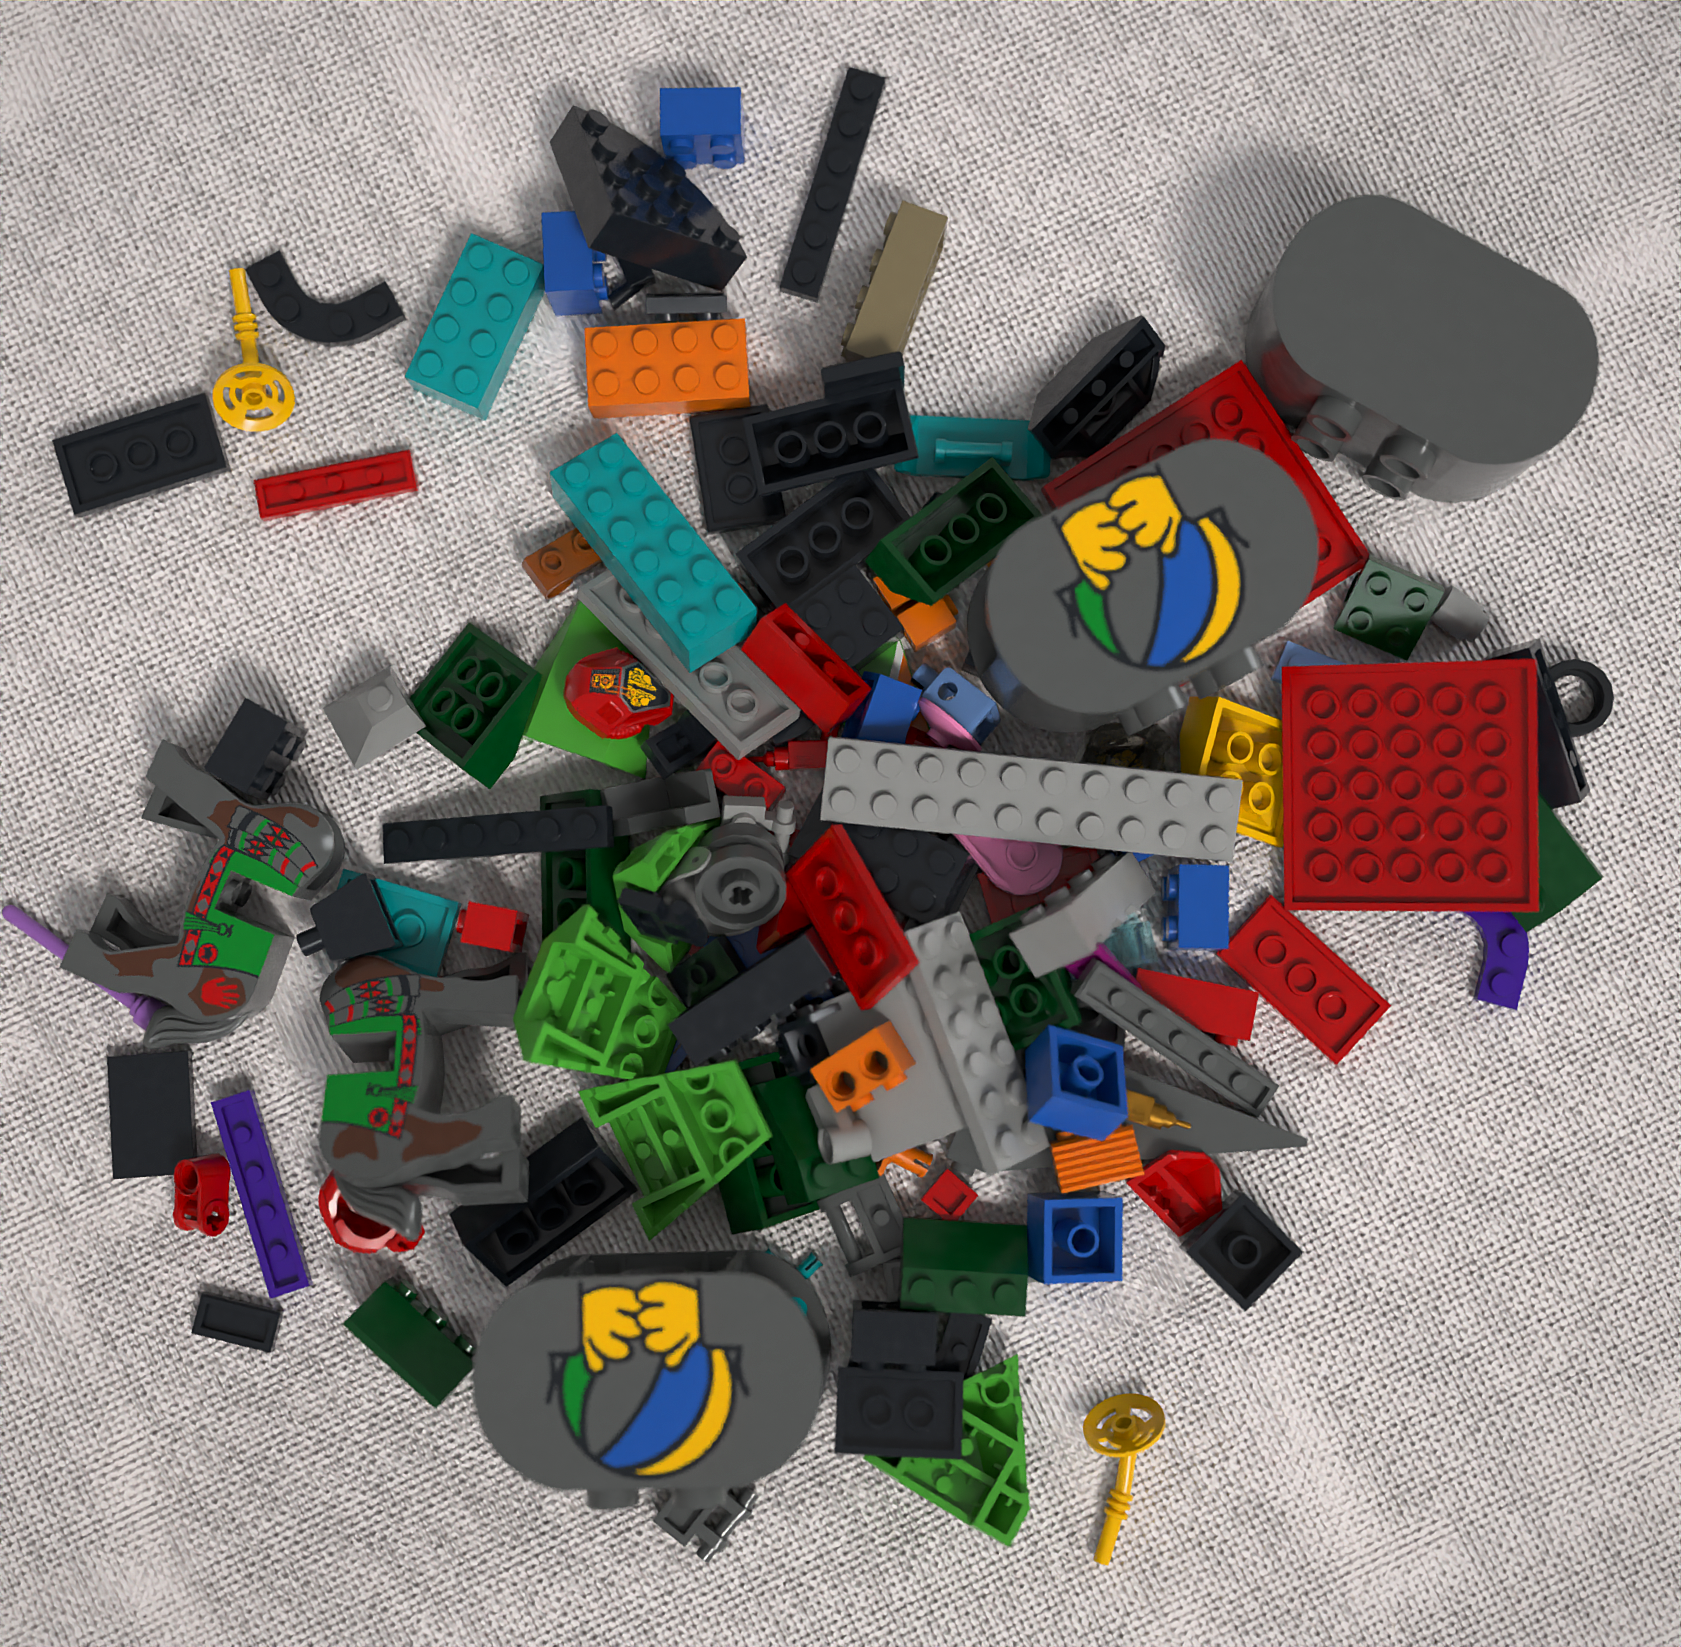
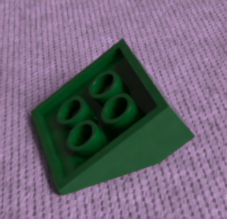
[410,622,542,789]
[969,901,1082,1052]

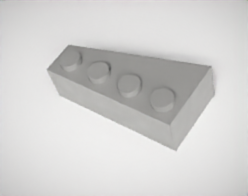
[1009,852,1156,977]

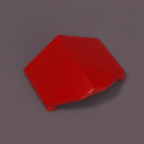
[1126,1150,1223,1237]

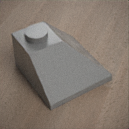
[323,666,426,770]

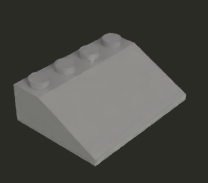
[816,974,968,1162]

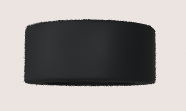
[1550,659,1614,738]

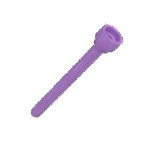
[2,905,167,1031]

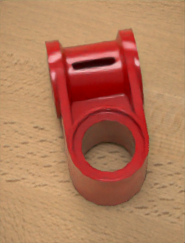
[173,1153,231,1237]

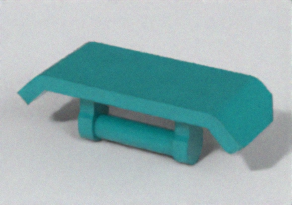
[894,415,1051,481]

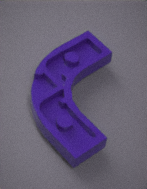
[1455,911,1529,1010]

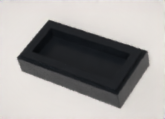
[191,1291,284,1353]

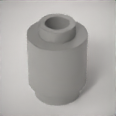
[1430,585,1490,643]

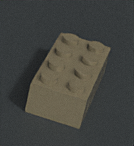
[841,200,948,362]

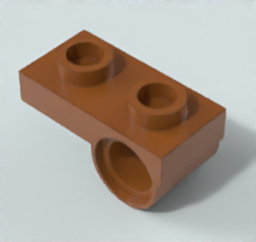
[521,528,603,600]

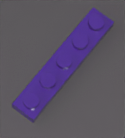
[211,1089,313,1299]

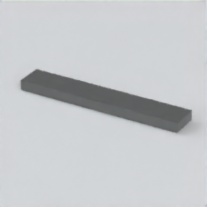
[1069,957,1279,1119]

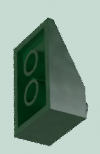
[753,1075,880,1205]

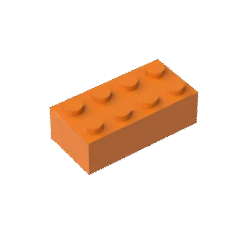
[584,318,751,419]

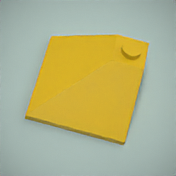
[1180,696,1284,848]

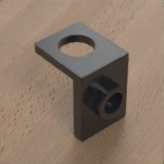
[777,1002,842,1073]

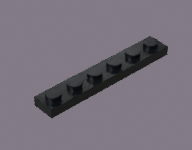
[780,67,886,303]
[383,805,614,864]

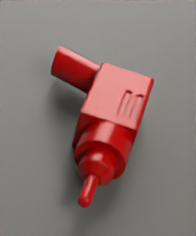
[747,726,840,771]

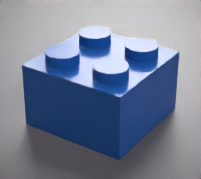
[660,87,745,170]
[541,211,609,316]
[1161,864,1229,951]
[1025,1025,1128,1141]
[1027,1191,1123,1284]

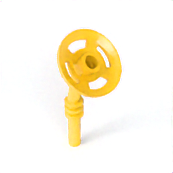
[212,268,295,432]
[1083,1393,1166,1565]

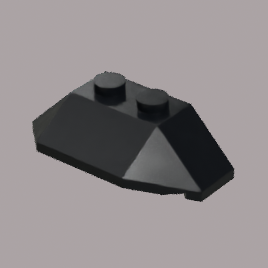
[1028,315,1165,459]

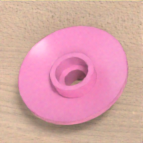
[918,697,982,752]

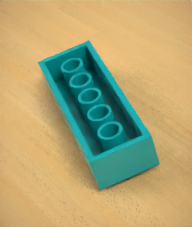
[549,433,757,673]

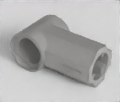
[805,1084,872,1164]

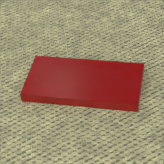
[785,824,920,1011]
[1214,894,1391,1065]

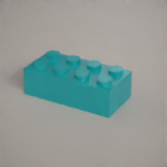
[405,233,545,421]

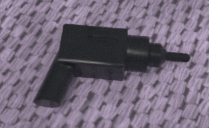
[608,257,656,311]

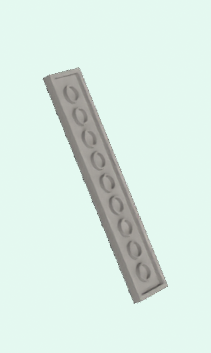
[820,736,1243,862]

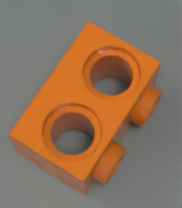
[810,1021,917,1113]

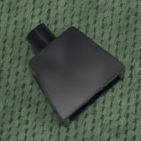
[296,873,403,962]

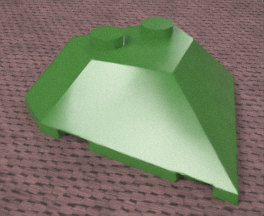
[613,814,721,973]
[863,1354,1030,1547]

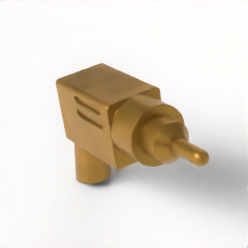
[1126,1089,1191,1130]

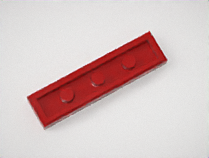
[254,449,419,521]

